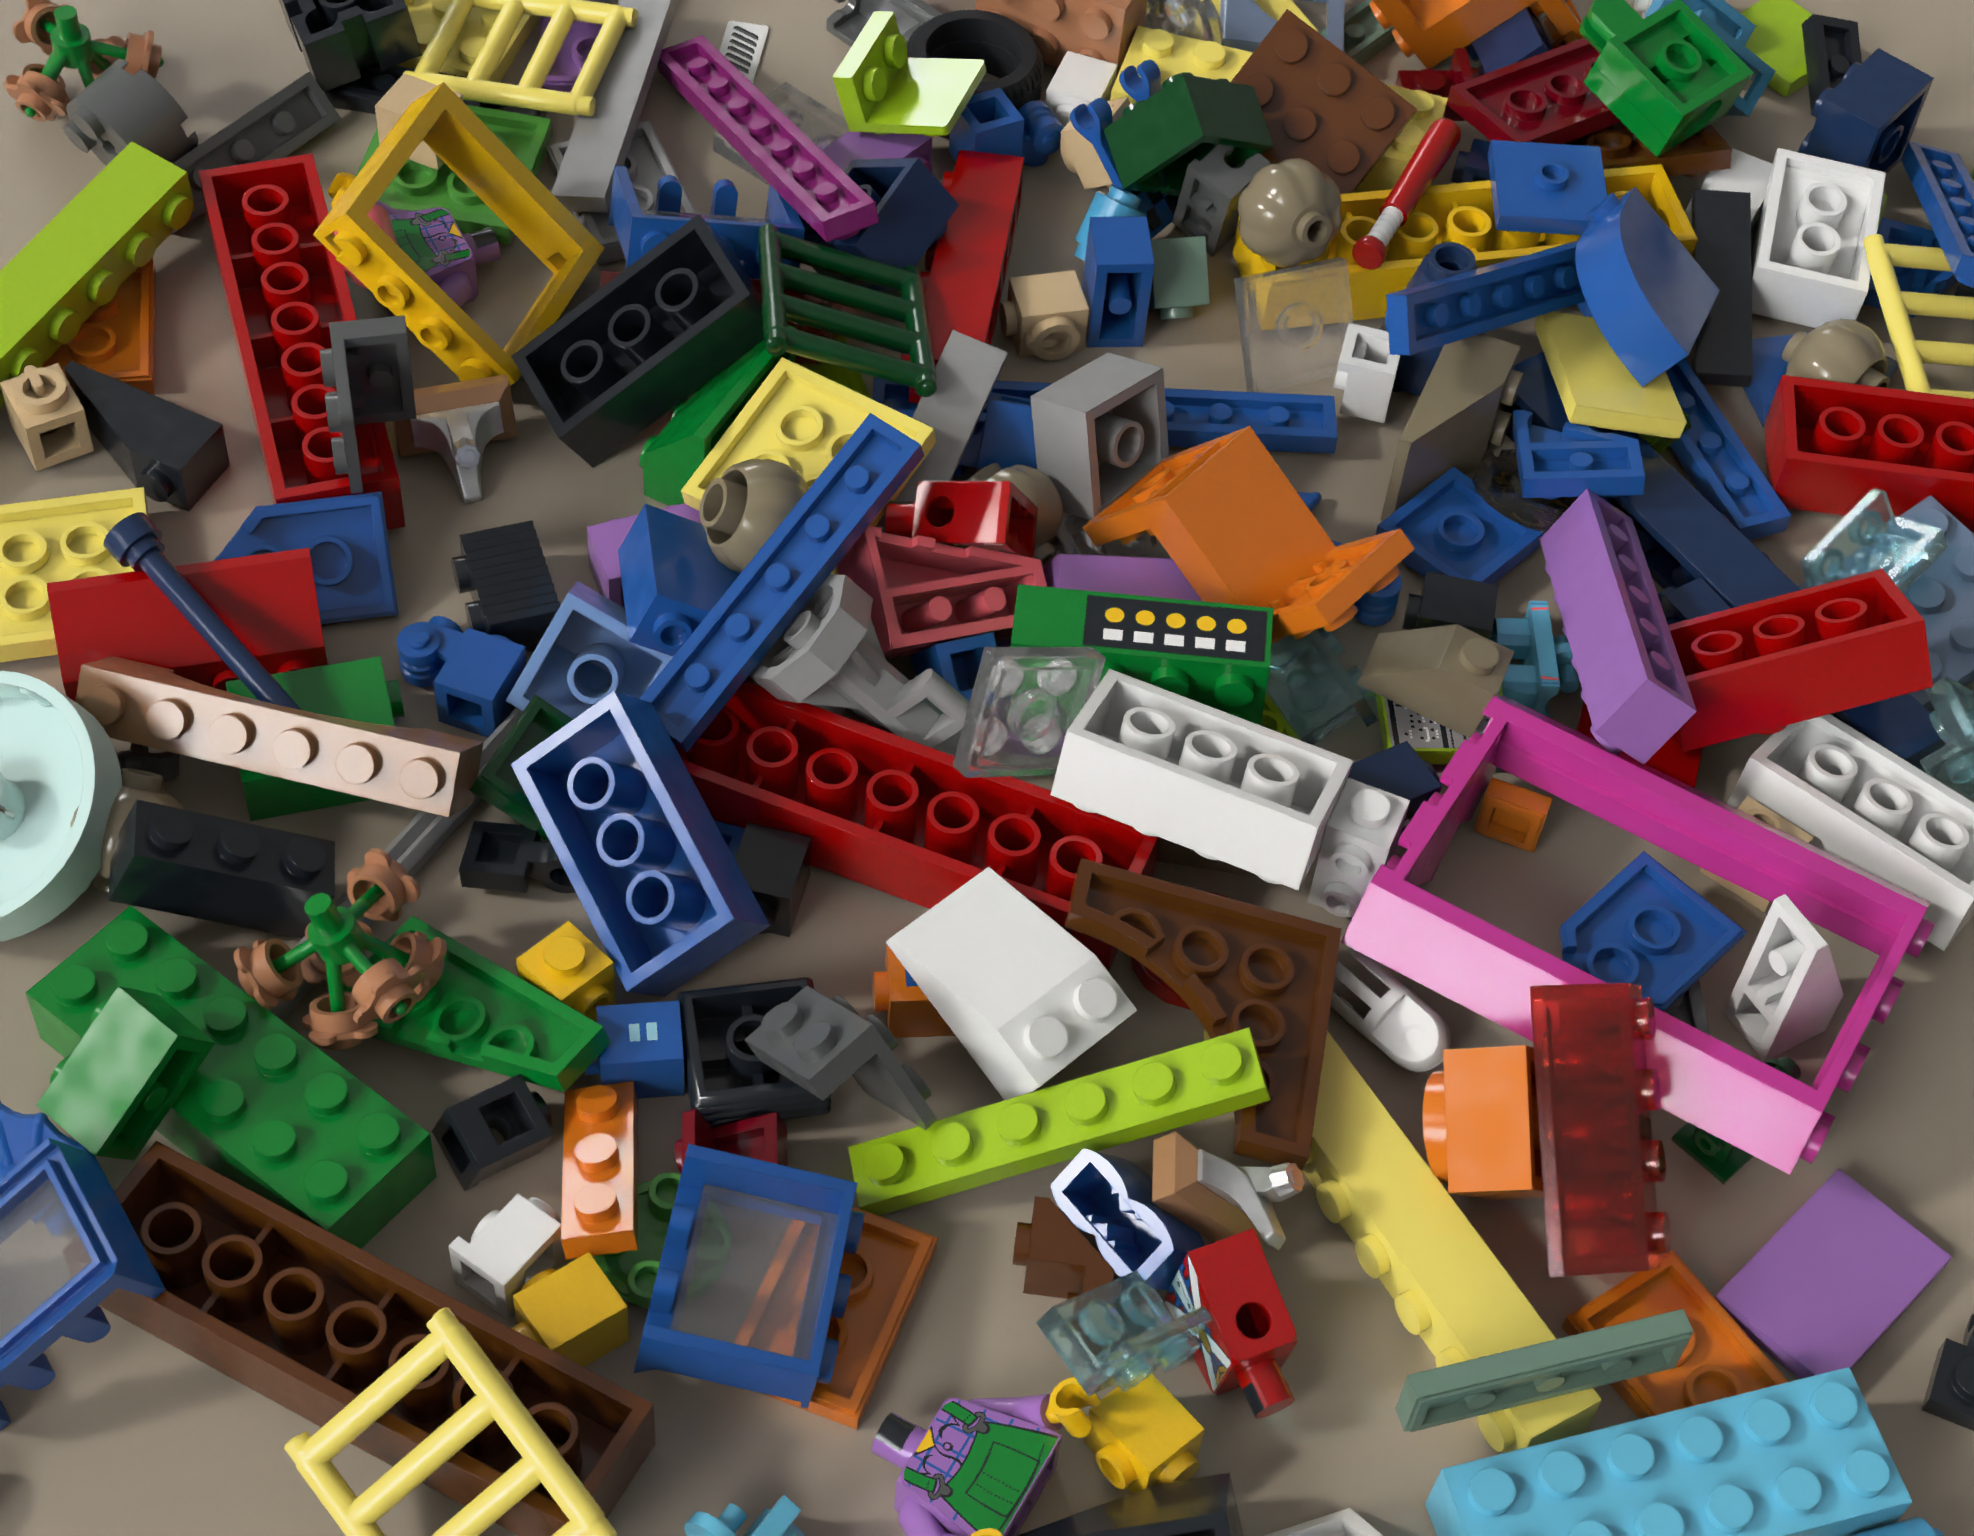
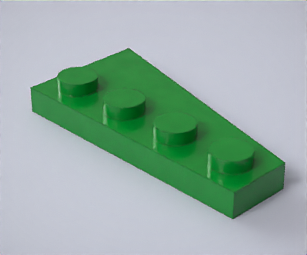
[343,915,611,1092]

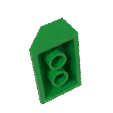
[639,324,796,506]

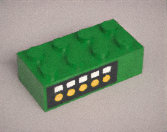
[1006,584,1273,729]

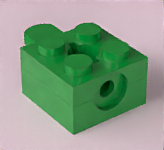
[1579,0,1754,157]

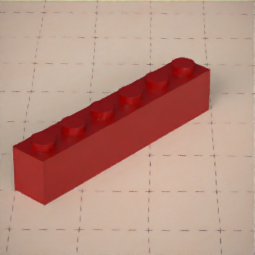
[901,150,1024,404]

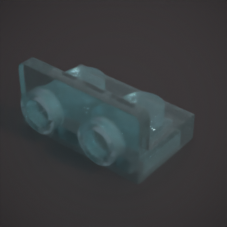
[1920,676,1974,797]
[1036,1270,1213,1397]

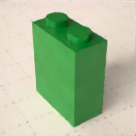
[226,656,405,821]

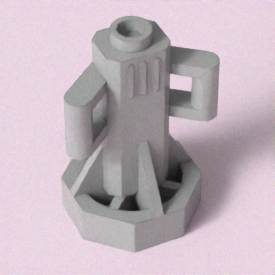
[750,574,978,758]

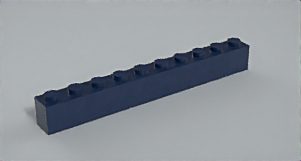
[1503,352,1951,774]

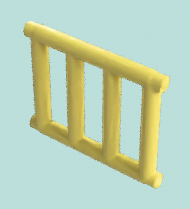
[404,0,638,117]
[1863,234,1974,399]
[284,1307,617,1536]

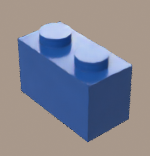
[1082,216,1154,348]

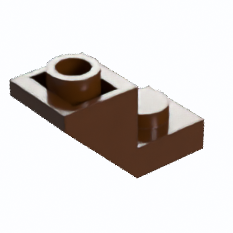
[1012,1196,1114,1368]

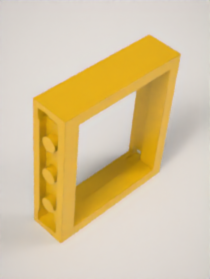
[313,82,605,385]

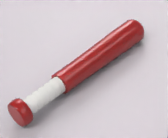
[1352,118,1461,270]

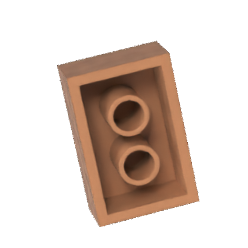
[975,0,1148,78]

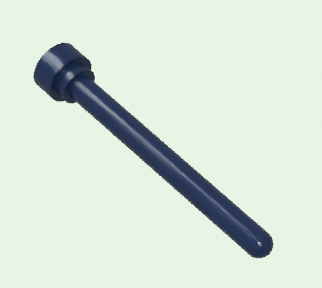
[103,512,302,710]

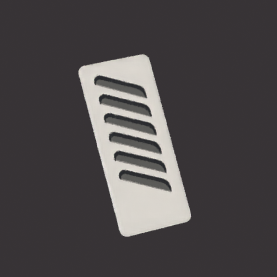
[719,21,769,83]

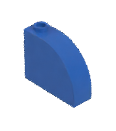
[1575,187,1720,387]
[618,504,741,656]

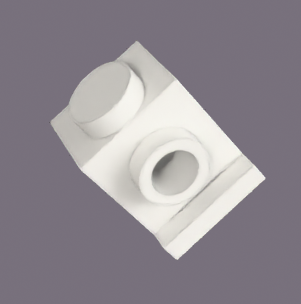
[1333,323,1400,423]
[449,1193,565,1320]

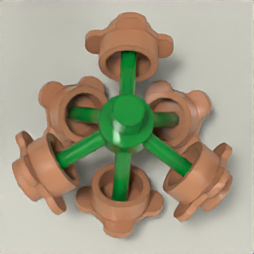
[4,0,164,122]
[234,848,447,1050]

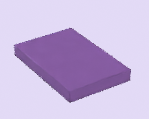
[1715,1168,1952,1379]

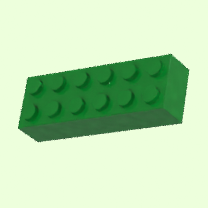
[25,905,437,1249]

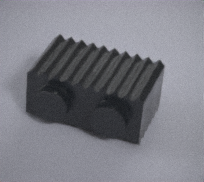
[451,520,560,652]

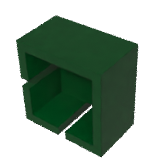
[1103,72,1274,196]

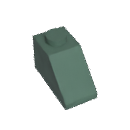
[1148,236,1210,319]

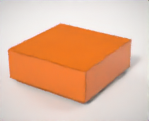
[1474,777,1553,853]

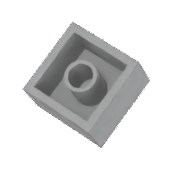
[1030,352,1169,520]

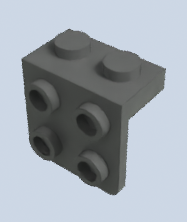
[320,315,417,494]
[745,985,937,1130]

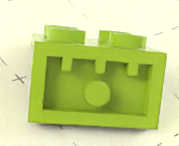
[832,11,987,137]

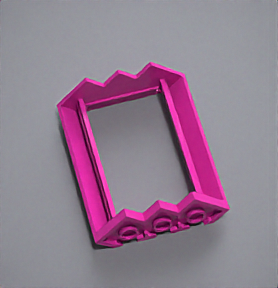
[1341,695,1935,1175]

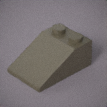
[1380,334,1524,521]

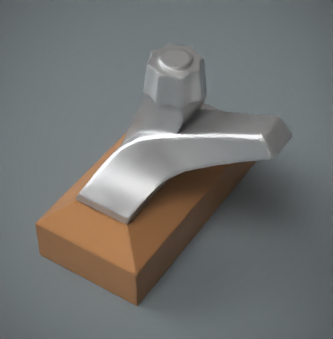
[393,374,518,504]
[1152,1131,1305,1250]

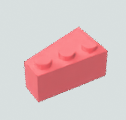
[836,526,1047,659]

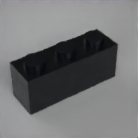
[108,799,335,939]

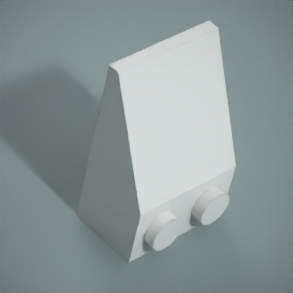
[1751,148,1886,328]
[886,867,1137,1100]

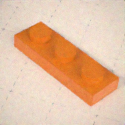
[561,1081,638,1260]

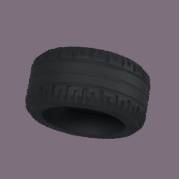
[907,10,1044,139]

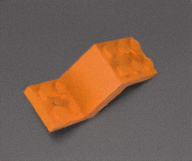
[1361,0,1584,69]
[1082,426,1415,645]

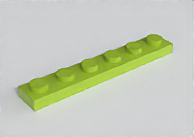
[848,1028,1271,1216]

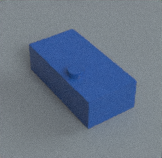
[511,691,770,997]

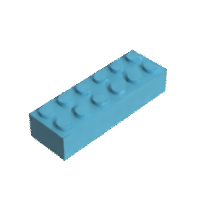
[1425,1367,1913,1536]

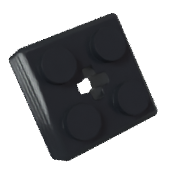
[677,977,831,1128]

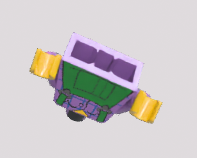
[328,172,501,330]
[871,1377,1101,1536]

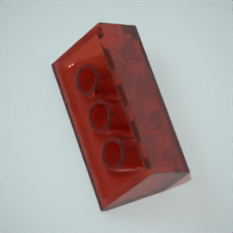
[1530,983,1671,1277]

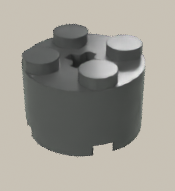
[63,59,199,166]

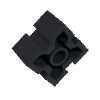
[279,0,422,92]

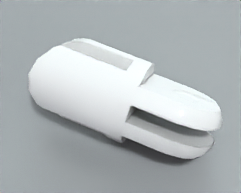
[1331,948,1451,1072]

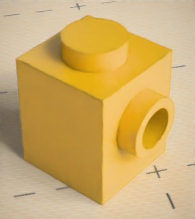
[516,920,616,1022]
[511,1252,630,1367]
[1083,1366,1205,1493]

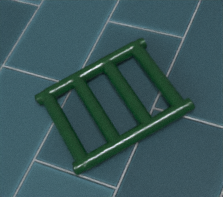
[757,224,937,397]

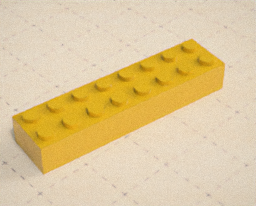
[1232,164,1698,330]

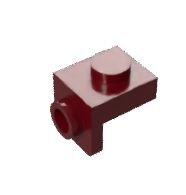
[675,1109,788,1203]

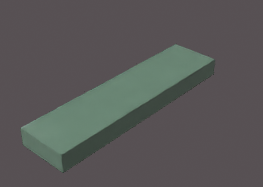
[1395,1309,1694,1432]

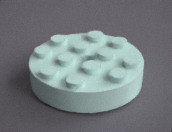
[0,671,122,942]

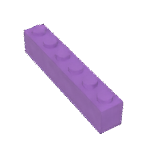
[1540,488,1697,764]

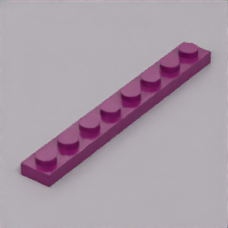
[657,35,879,242]

